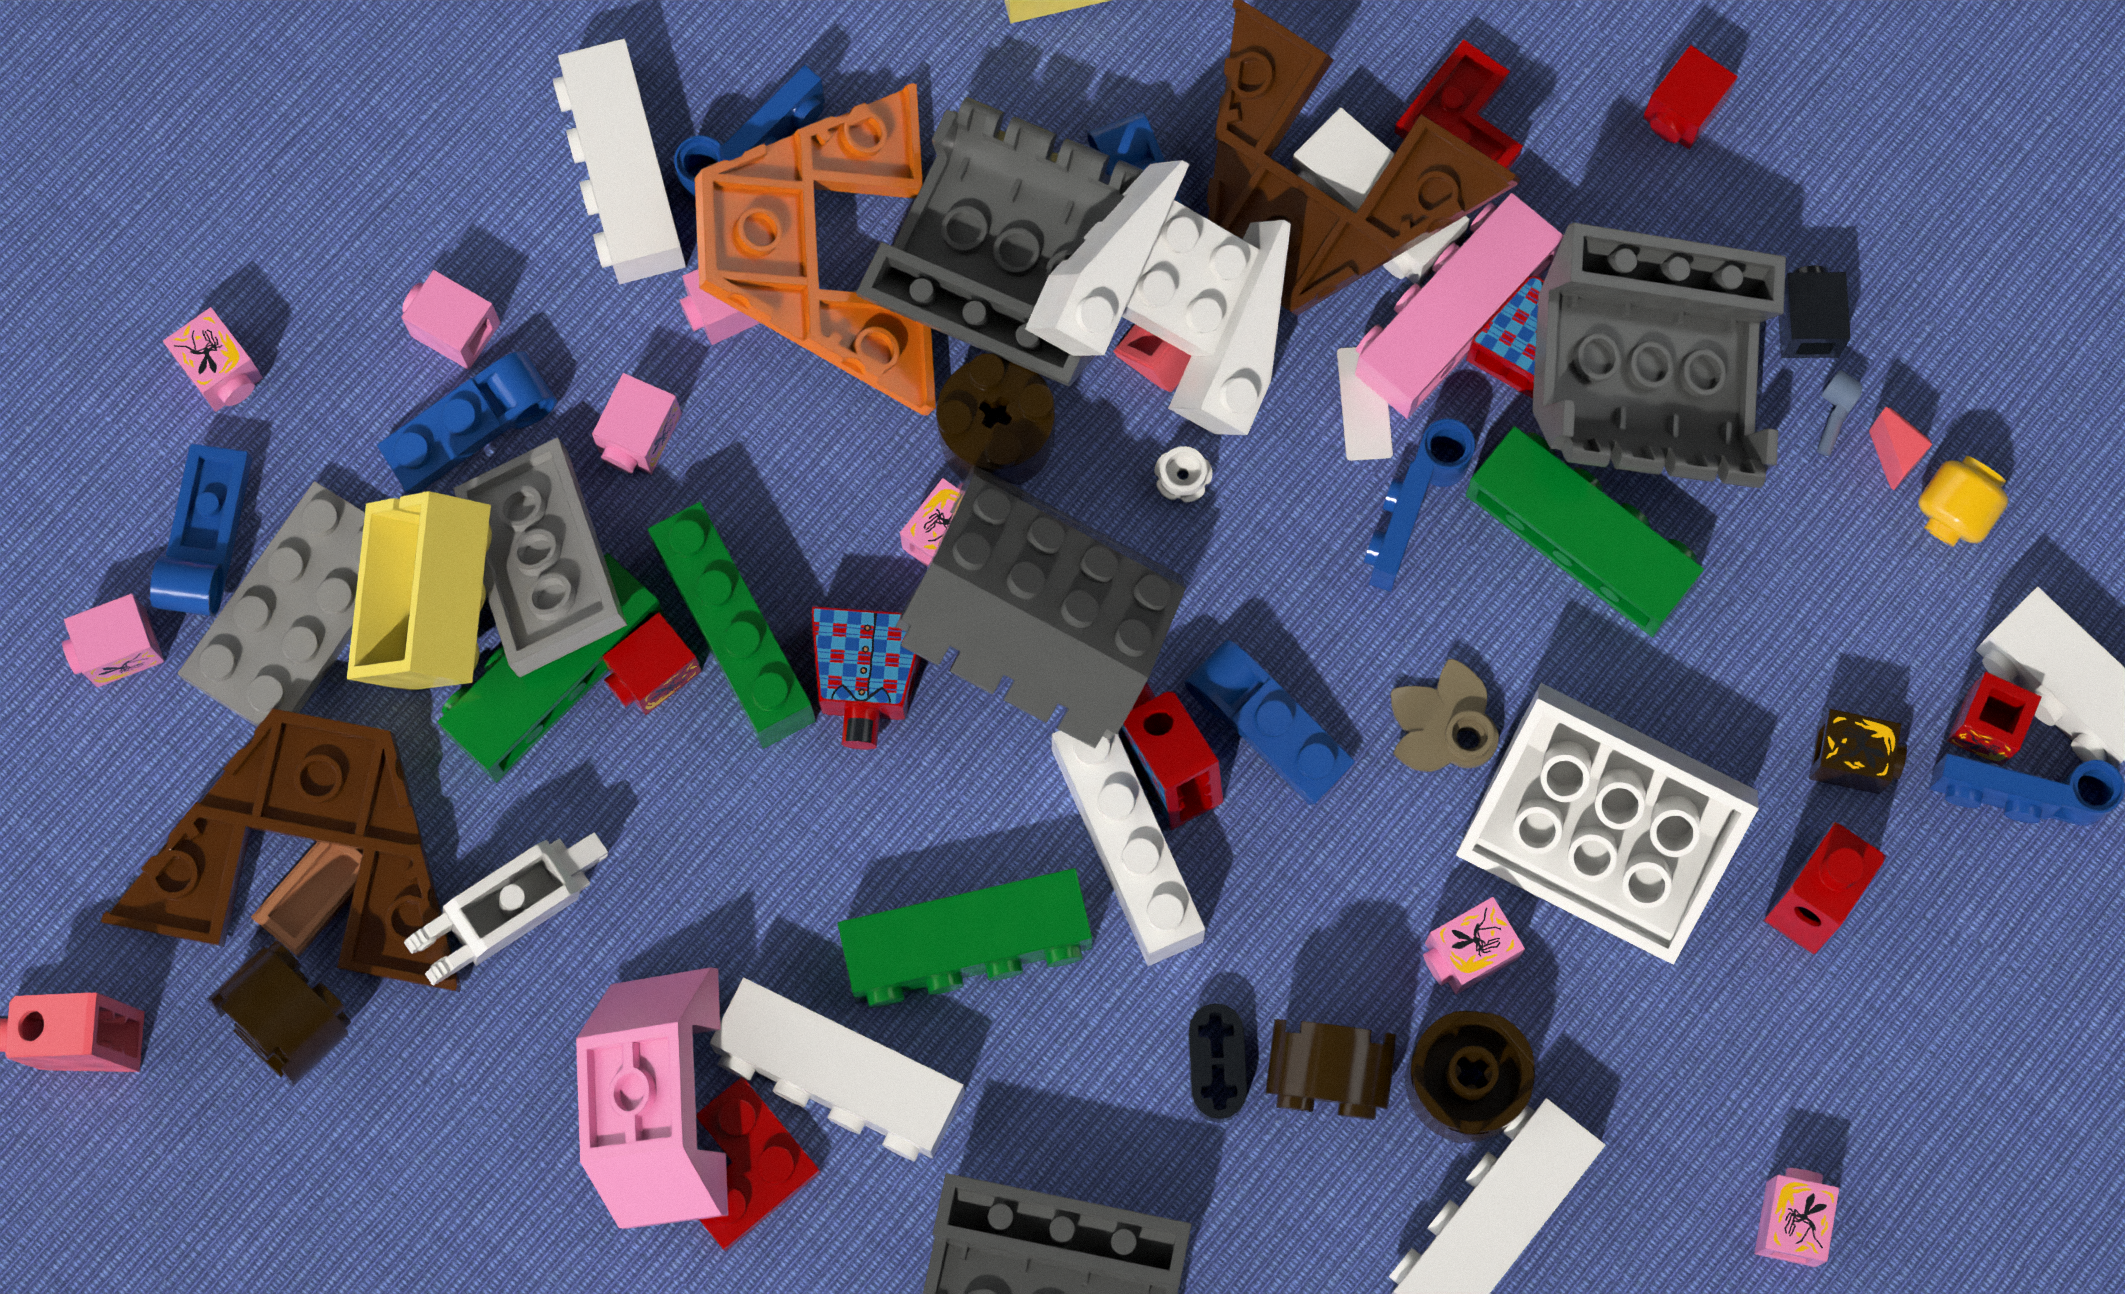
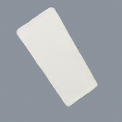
[1337,347,1393,461]

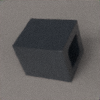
[1778,265,1851,358]

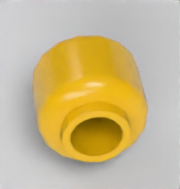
[1918,456,2009,547]

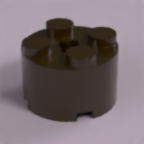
[936,353,1055,485]
[207,941,351,1087]
[1404,1010,1535,1144]
[1265,1019,1397,1120]

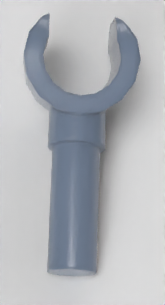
[1817,370,1862,456]

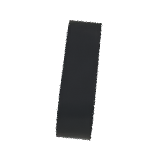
[1188,1003,1247,1123]

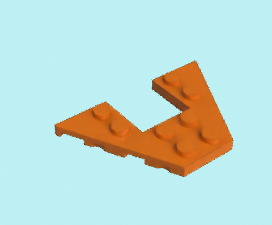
[695,83,936,416]

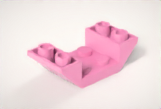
[576,967,728,1229]

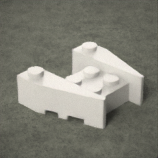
[1025,160,1291,435]

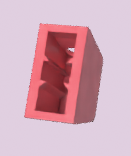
[0,993,145,1072]

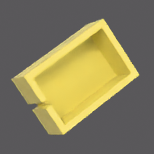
[347,491,492,691]

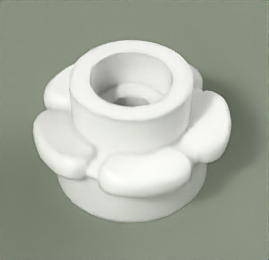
[1154,446,1212,503]

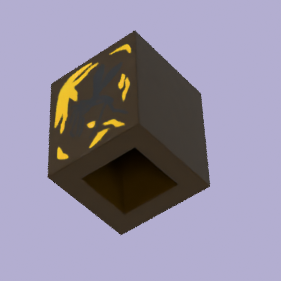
[1809,709,1907,794]

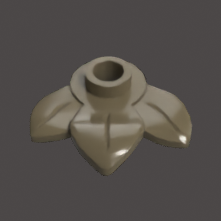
[1390,659,1499,772]

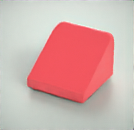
[1113,324,1191,392]
[1869,406,1932,490]

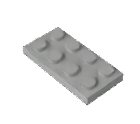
[453,437,627,678]
[177,481,365,727]

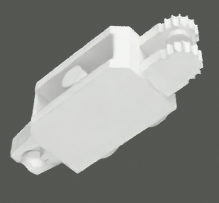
[404,832,608,985]

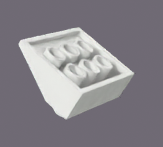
[1456,683,1759,965]

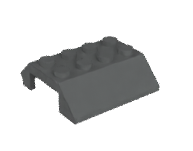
[856,97,1144,387]
[1532,223,1786,488]
[896,465,1186,749]
[923,1173,1192,1294]

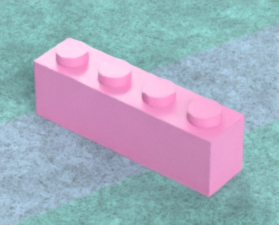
[1355,193,1564,419]

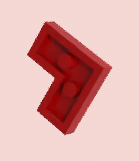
[1394,39,1523,170]
[696,1077,821,1252]

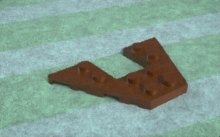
[1206,0,1521,316]
[101,709,461,992]

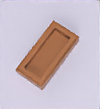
[251,842,363,957]

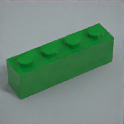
[1465,426,1704,638]
[648,501,816,749]
[437,553,664,783]
[837,868,1092,1008]

